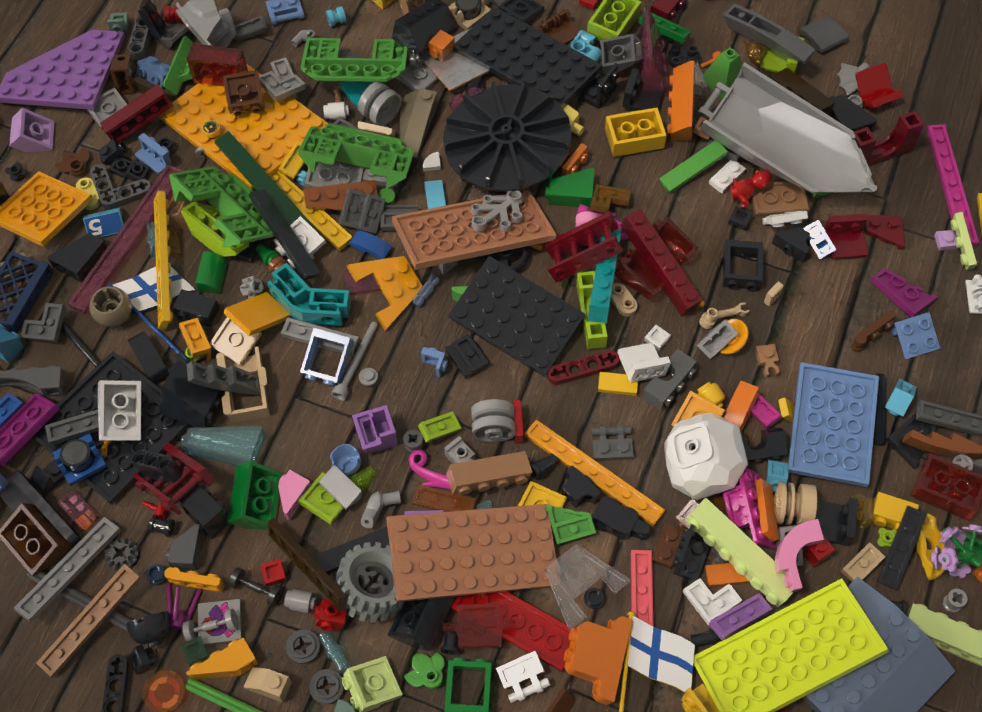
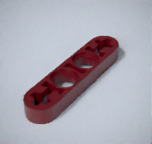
[547,350,620,385]

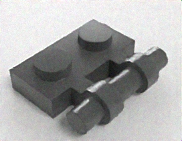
[591,425,634,461]

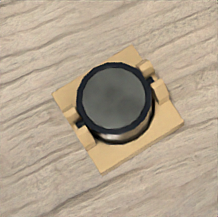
[449,0,491,30]

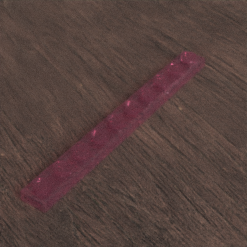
[67,164,182,314]

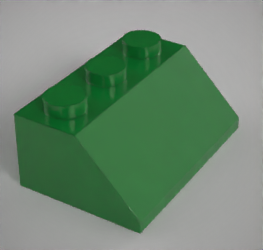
[227,460,283,530]

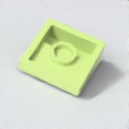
[342,656,402,712]

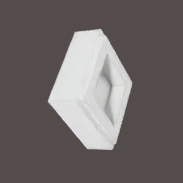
[644,325,671,351]

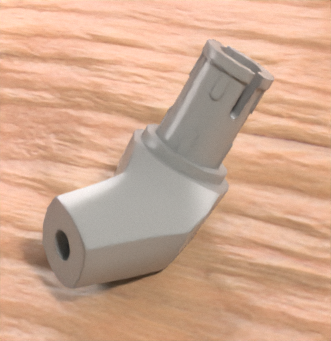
[361,491,401,528]

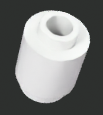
[323,102,349,121]

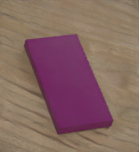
[0,393,60,467]

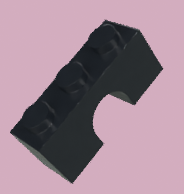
[741,428,788,462]

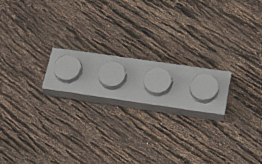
[281,317,359,356]

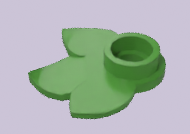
[404,653,445,689]

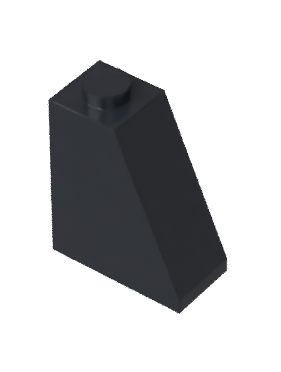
[829,94,877,132]
[47,233,108,283]

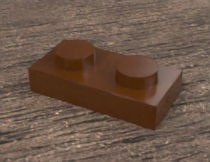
[652,523,684,569]

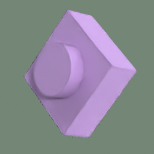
[934,230,957,251]

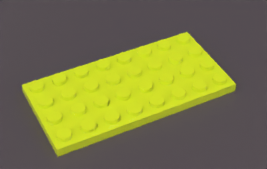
[693,578,889,712]

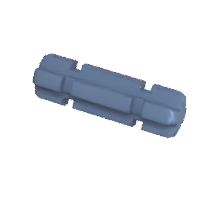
[413,275,440,307]

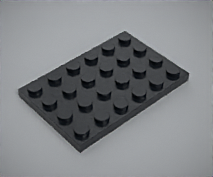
[448,256,585,377]

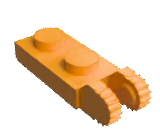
[164,567,225,593]

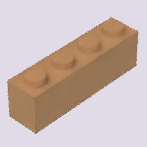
[446,451,532,495]

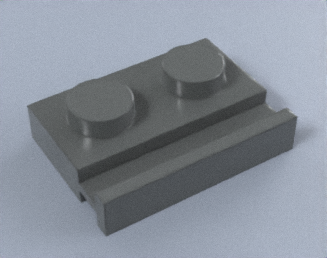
[380,205,418,231]

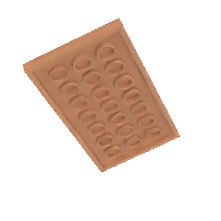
[392,189,556,270]
[386,504,560,602]

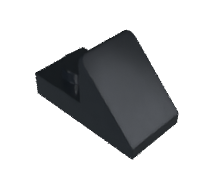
[30,459,71,497]

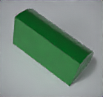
[195,251,228,294]

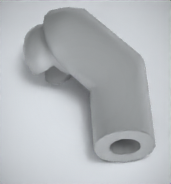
[291,29,316,47]

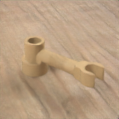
[699,303,750,329]

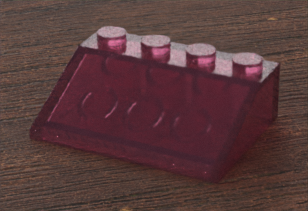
[639,7,668,94]

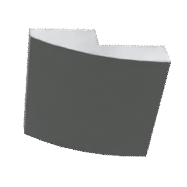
[800,16,849,53]
[338,188,386,234]

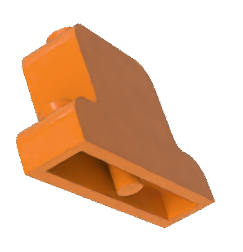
[564,616,633,705]

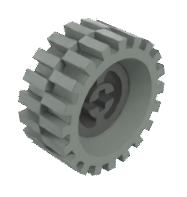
[335,542,405,623]

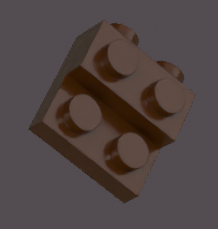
[223,70,265,116]

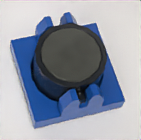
[52,433,107,487]

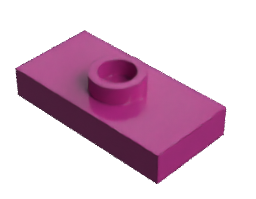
[751,394,782,429]

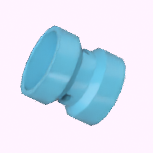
[325,6,347,27]

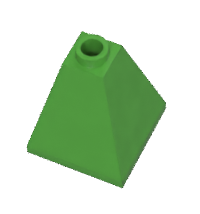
[700,47,743,99]

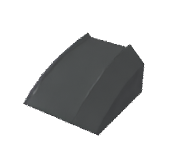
[600,34,643,75]

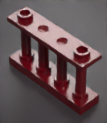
[544,211,623,283]
[132,443,215,515]

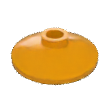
[719,319,749,354]

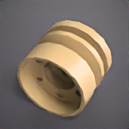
[774,482,817,525]

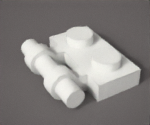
[762,210,808,227]
[496,651,551,703]

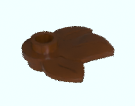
[55,148,90,176]

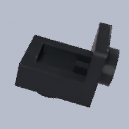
[99,138,129,166]

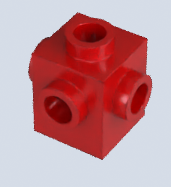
[313,599,347,631]

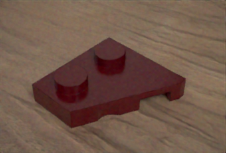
[864,215,905,250]

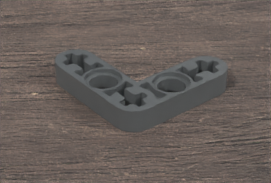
[90,164,153,210]

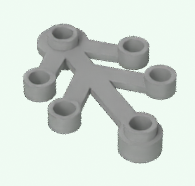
[471,191,523,233]

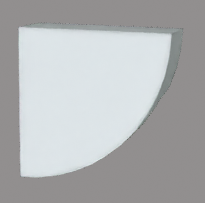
[423,152,441,172]

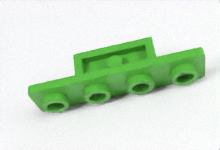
[162,36,204,96]

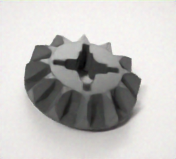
[104,538,138,570]
[286,629,320,664]
[309,669,343,704]

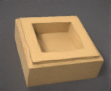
[764,281,783,306]

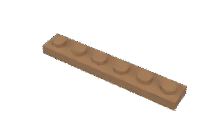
[36,564,142,678]

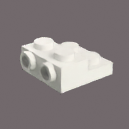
[273,216,326,269]

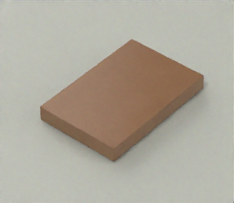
[751,181,810,217]

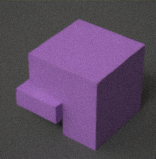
[352,405,398,454]

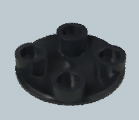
[667,44,701,68]

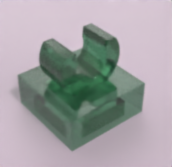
[181,636,209,666]

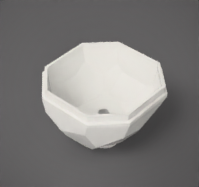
[664,413,748,500]

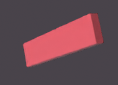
[631,550,653,626]

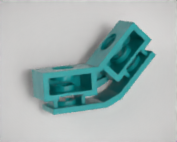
[267,263,351,326]

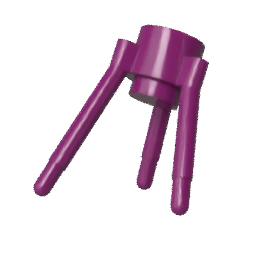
[166,582,202,629]

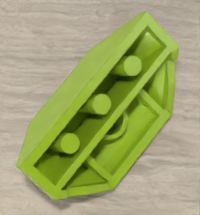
[181,201,249,256]

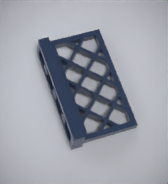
[0,251,54,333]

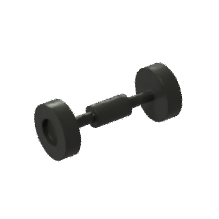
[228,567,283,607]

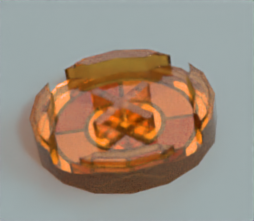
[142,670,186,712]

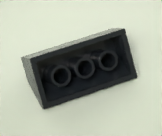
[392,0,458,54]
[388,596,455,651]

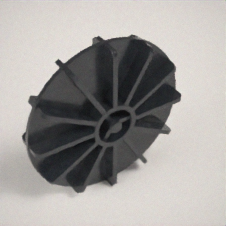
[443,81,572,194]

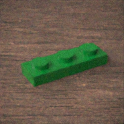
[638,11,691,44]

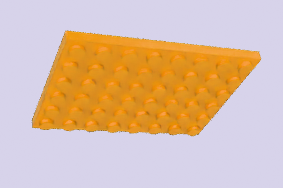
[159,55,328,191]

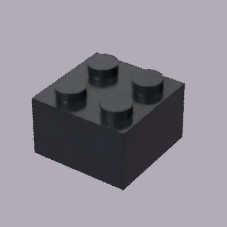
[179,484,229,540]

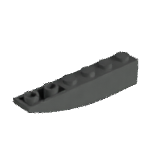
[724,3,816,64]

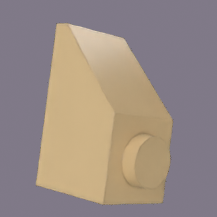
[244,667,292,703]

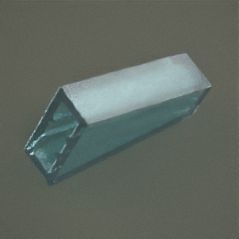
[181,426,265,466]

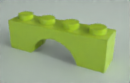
[576,271,608,349]

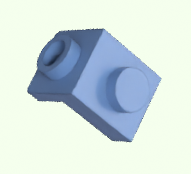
[421,347,448,377]

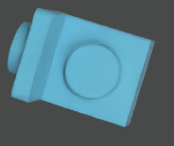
[766,460,788,492]

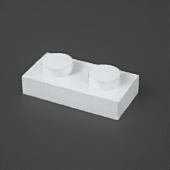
[709,160,746,194]

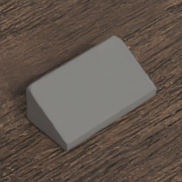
[319,465,362,510]

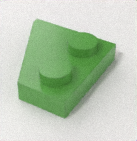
[546,505,596,544]

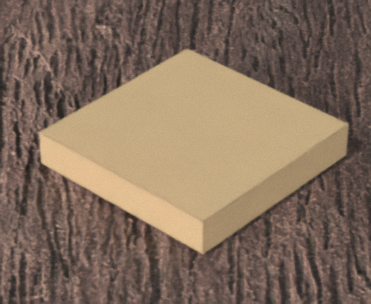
[209,317,262,365]

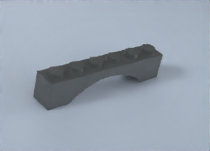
[0,365,66,397]

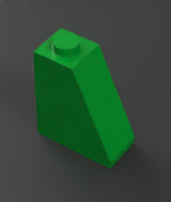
[545,168,594,208]

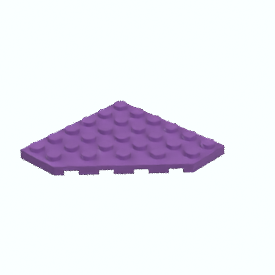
[0,30,125,110]

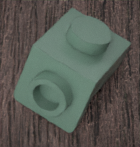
[107,12,129,33]

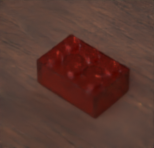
[186,43,248,87]
[910,453,982,521]

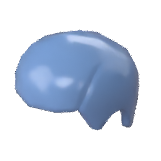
[330,444,361,476]

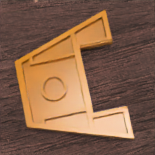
[346,256,423,331]

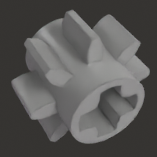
[240,276,264,299]

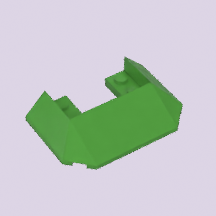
[301,38,408,82]
[298,124,414,190]
[169,167,274,247]

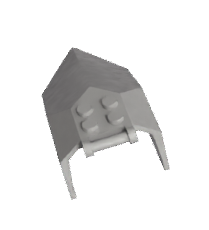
[698,62,877,193]

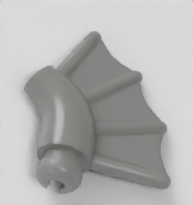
[837,63,870,96]

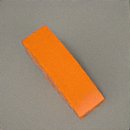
[723,381,759,432]

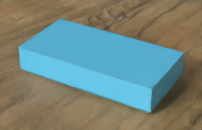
[424,180,446,209]

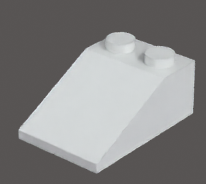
[98,380,141,441]

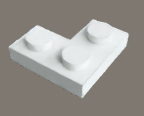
[683,578,742,625]

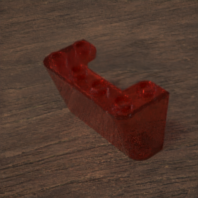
[614,216,699,300]

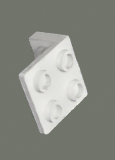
[617,343,671,383]

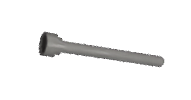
[331,321,378,401]

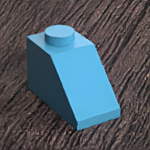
[885,378,917,416]

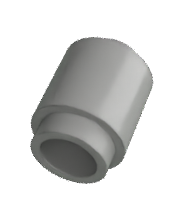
[284,589,317,613]

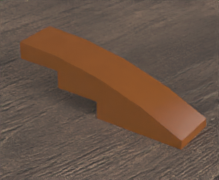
[902,430,982,459]

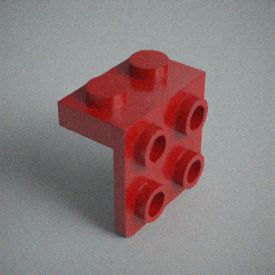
[855,63,903,110]

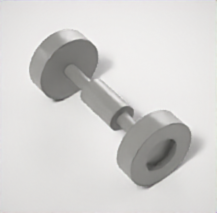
[182,608,239,643]

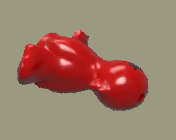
[730,169,772,209]

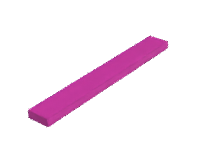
[926,124,979,246]

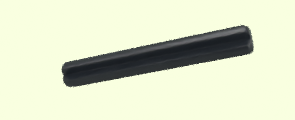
[874,373,886,446]

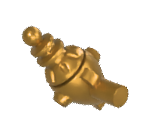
[744,42,771,65]

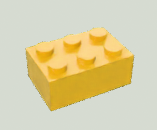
[605,108,666,157]

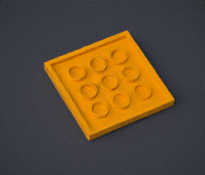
[0,171,93,247]

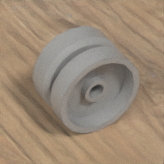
[358,82,402,126]
[471,399,515,443]

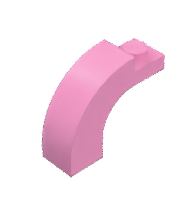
[775,519,824,593]

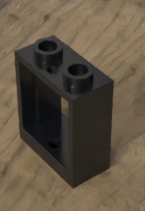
[722,239,763,291]

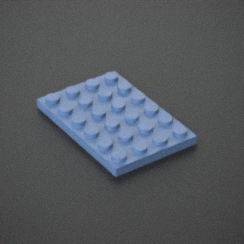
[787,362,879,487]

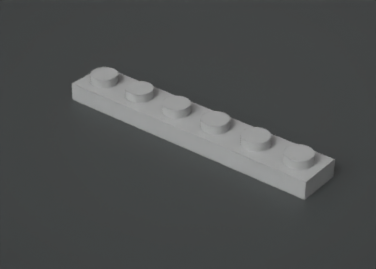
[14,517,121,623]

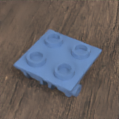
[892,312,940,359]

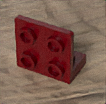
[825,214,868,259]

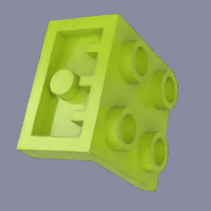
[760,37,804,73]

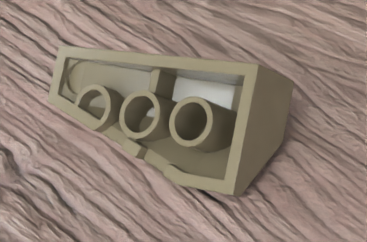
[400,88,438,159]

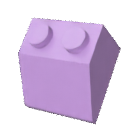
[9,108,55,153]

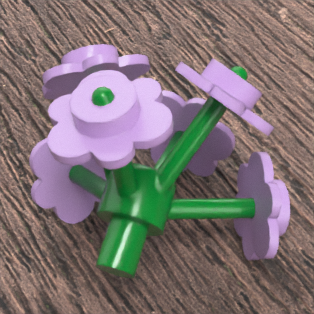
[931,524,982,578]

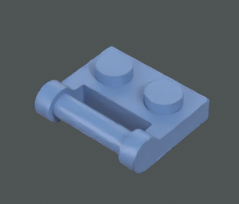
[266,0,305,26]

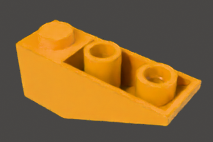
[186,638,259,680]

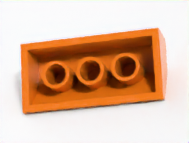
[667,61,695,141]

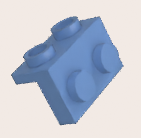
[135,56,170,89]
[135,133,172,175]

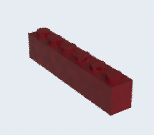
[620,209,703,316]

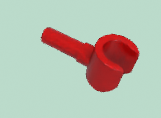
[142,501,168,519]

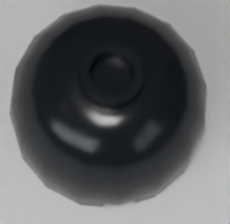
[126,611,171,648]

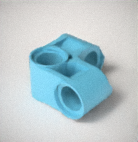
[570,30,602,62]

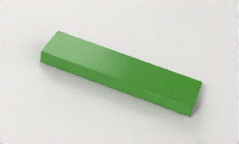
[659,140,728,194]

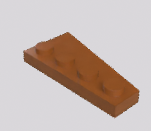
[303,180,378,212]

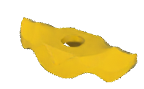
[916,514,948,580]

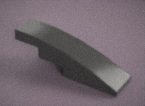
[186,361,261,395]

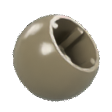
[89,286,132,327]

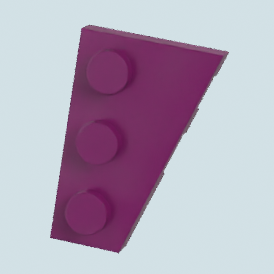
[870,268,938,317]

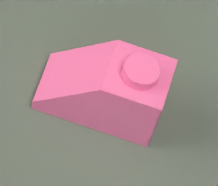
[278,470,311,521]

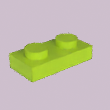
[418,411,461,443]

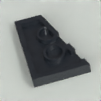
[886,413,938,469]

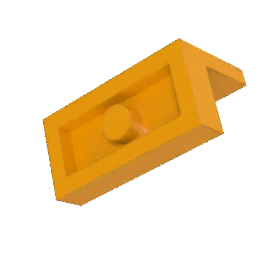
[179,318,211,361]

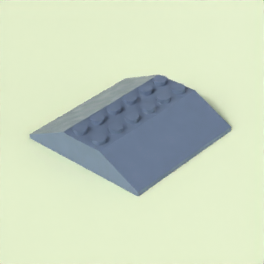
[802,577,955,712]

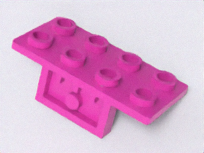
[723,468,777,550]

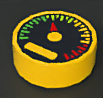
[202,120,221,138]

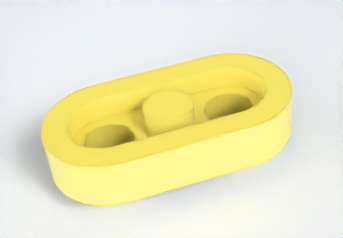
[76,178,101,210]

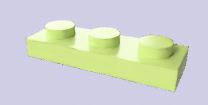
[951,212,977,270]

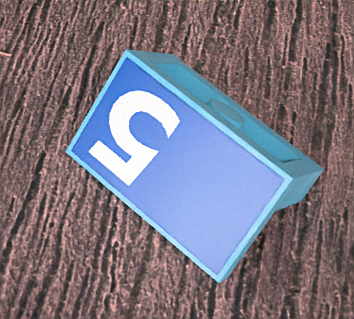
[83,207,125,237]

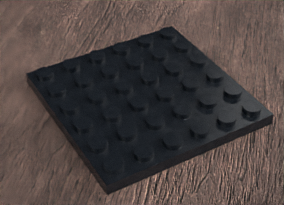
[31,351,190,505]

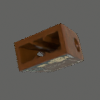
[110,53,136,95]

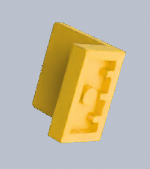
[681,684,719,712]

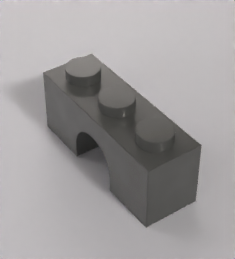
[642,349,697,411]

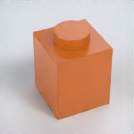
[429,30,455,62]

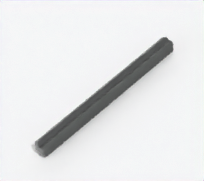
[26,572,132,632]

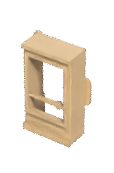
[216,347,270,424]

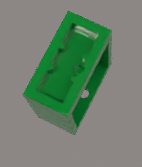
[445,658,492,712]

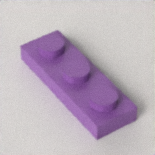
[709,593,772,641]

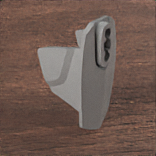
[175,0,237,66]

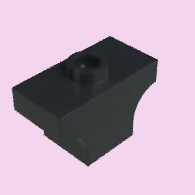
[772,224,810,263]
[561,465,601,508]

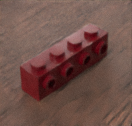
[100,84,173,142]

